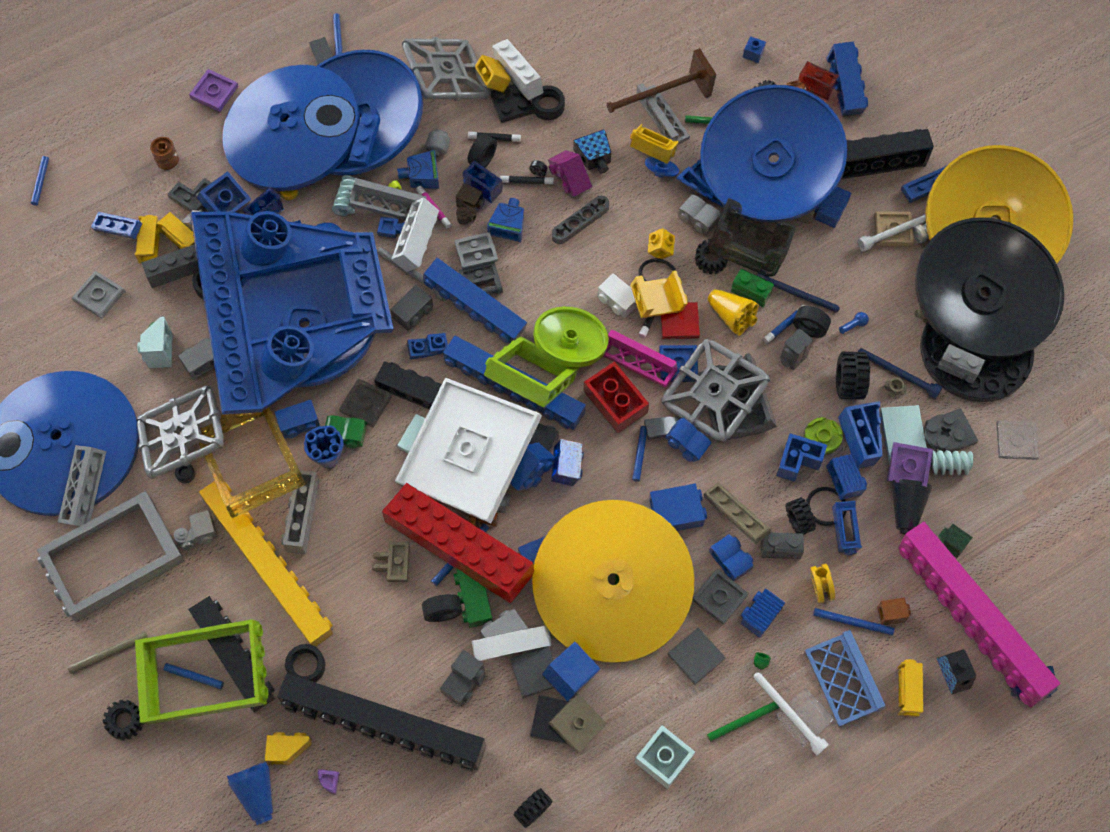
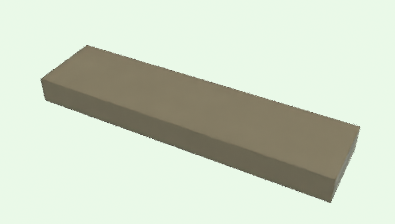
[703,482,771,544]

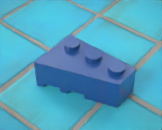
[838,401,882,468]

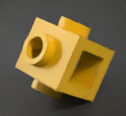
[648,228,675,259]

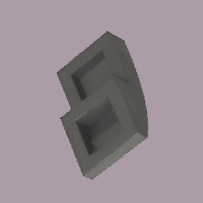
[644,417,681,440]

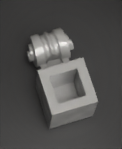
[174,510,218,550]

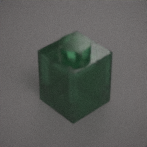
[938,523,973,558]

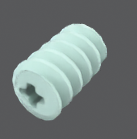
[332,175,360,216]
[930,450,973,476]

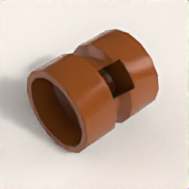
[150,137,179,170]

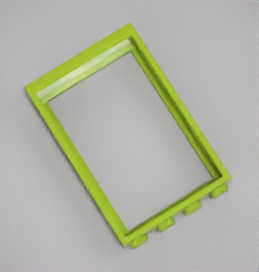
[135,619,269,724]

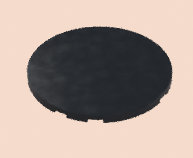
[920,321,1034,402]

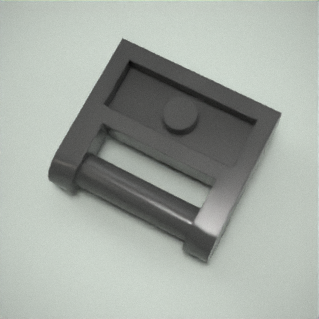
[459,262,503,294]

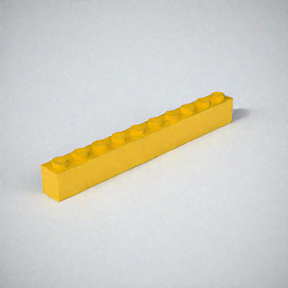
[199,478,333,647]

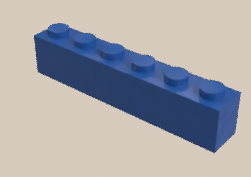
[423,258,527,343]

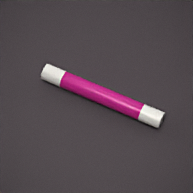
[416,186,452,229]

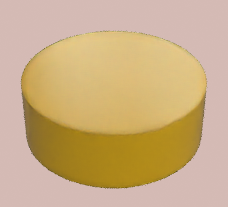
[280,189,298,200]

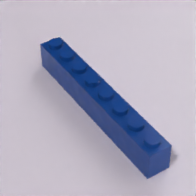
[443,336,586,430]

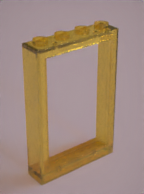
[199,407,306,518]

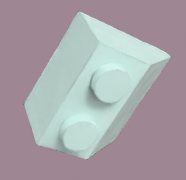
[137,317,173,368]

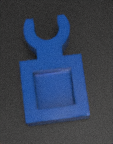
[377,217,405,238]

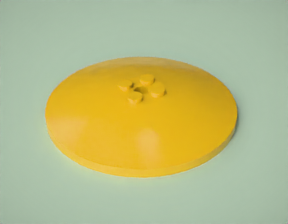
[925,145,1073,264]
[532,500,694,663]

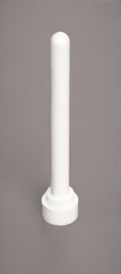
[857,214,926,252]
[754,672,829,756]

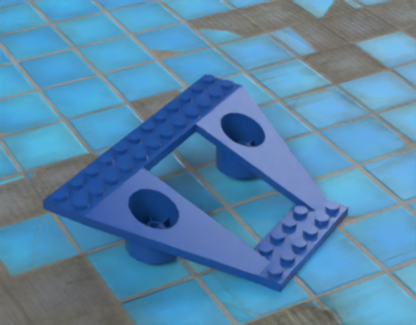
[190,211,394,415]

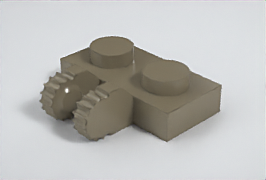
[372,541,410,582]

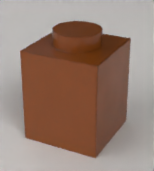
[877,597,911,625]

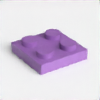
[189,69,239,112]
[887,442,933,487]

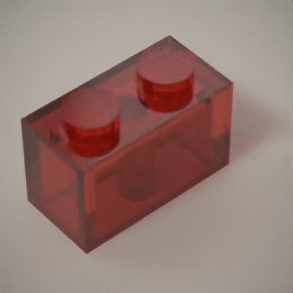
[798,61,839,100]

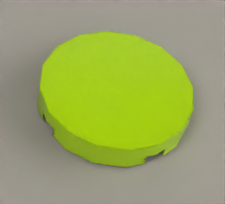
[804,417,843,455]

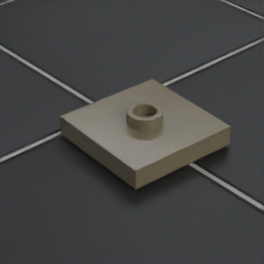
[548,693,607,754]

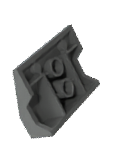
[698,353,777,442]

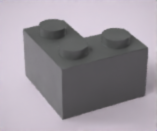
[440,650,486,707]

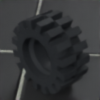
[695,238,729,274]
[785,497,816,535]
[103,700,143,740]
[513,788,553,828]

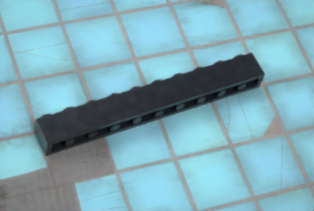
[374,361,559,454]

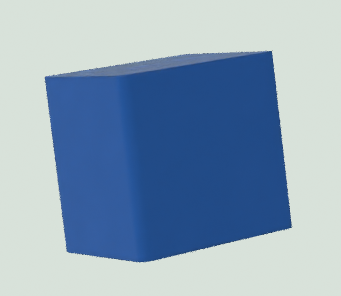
[542,642,600,701]

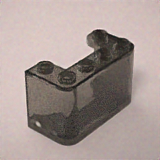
[708,198,796,277]

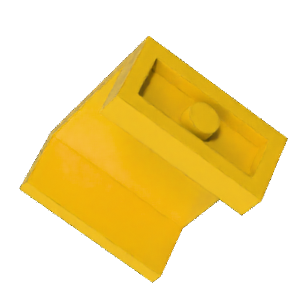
[630,271,688,318]

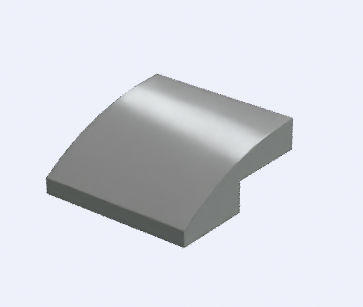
[454,232,498,269]

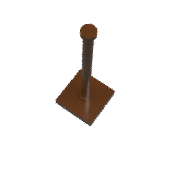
[607,48,717,113]

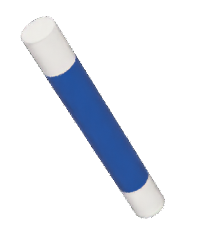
[763,305,805,344]

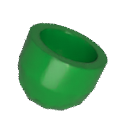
[754,652,771,670]

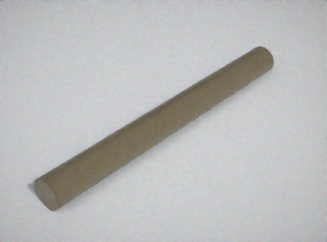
[68,631,148,674]

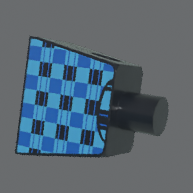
[573,129,611,174]
[936,649,976,695]

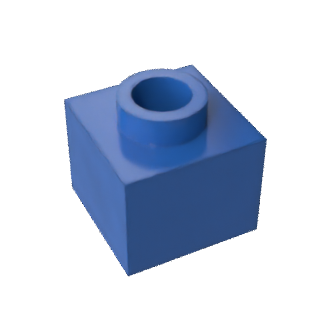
[743,36,766,63]

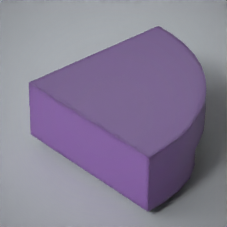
[318,769,340,794]

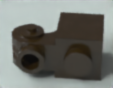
[455,183,485,225]

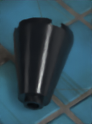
[892,479,932,534]

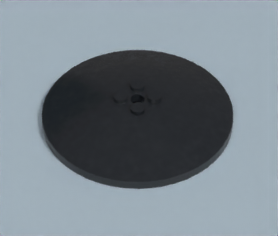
[915,217,1064,359]

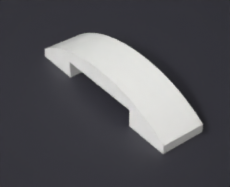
[472,626,552,661]

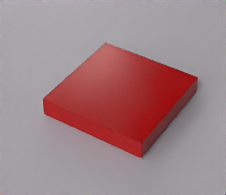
[661,302,700,339]

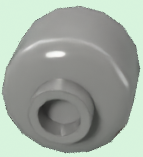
[425,129,450,157]

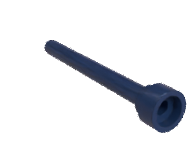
[757,270,840,312]
[858,348,943,400]

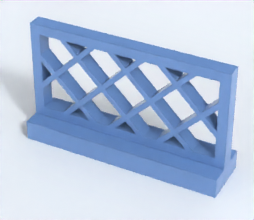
[805,630,886,727]

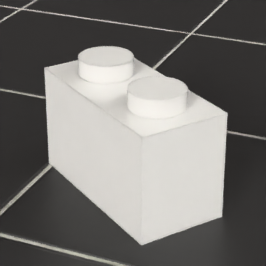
[597,274,637,318]

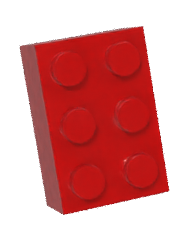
[583,361,649,433]

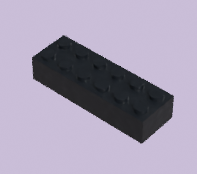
[841,129,934,180]

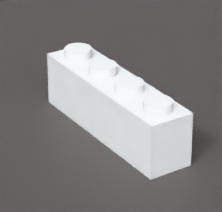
[492,39,543,100]
[391,198,439,272]

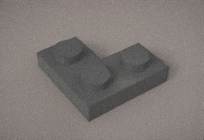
[167,178,212,212]

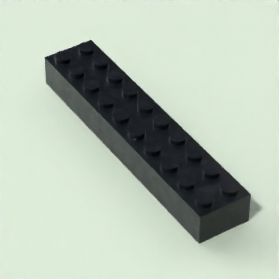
[277,673,486,772]

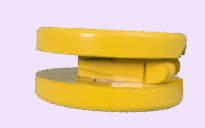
[810,564,836,603]

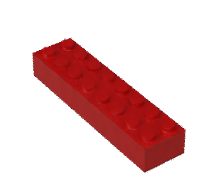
[382,483,534,604]

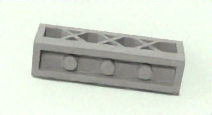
[636,83,690,144]
[349,178,426,220]
[58,445,106,527]

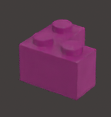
[548,150,592,197]

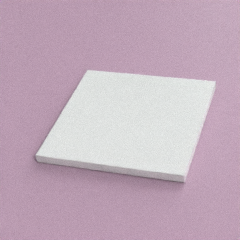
[395,378,542,523]

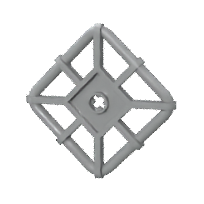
[402,37,490,101]
[661,339,770,442]
[137,385,224,479]

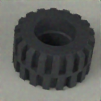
[836,351,870,400]

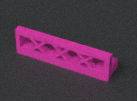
[603,329,677,388]

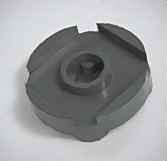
[925,413,965,452]

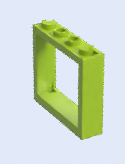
[484,336,579,408]

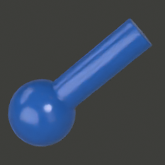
[839,312,869,334]

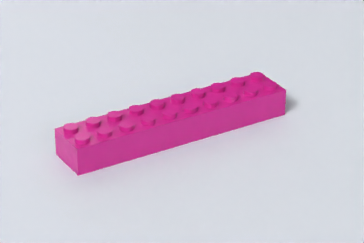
[898,522,1061,708]

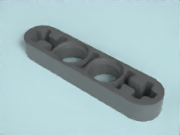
[552,196,609,244]

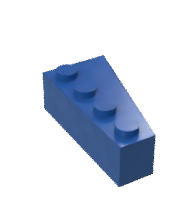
[826,41,868,116]

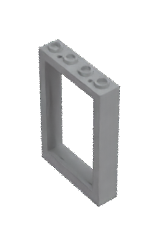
[37,491,185,621]

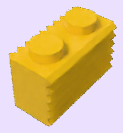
[475,55,511,93]

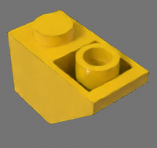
[265,732,312,765]

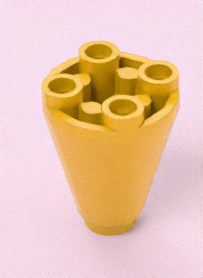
[707,289,759,336]

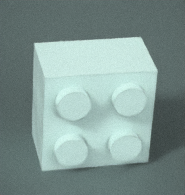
[635,725,695,789]

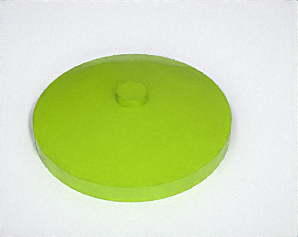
[533,306,609,367]

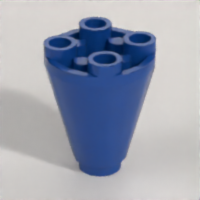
[304,425,344,469]
[227,762,273,825]

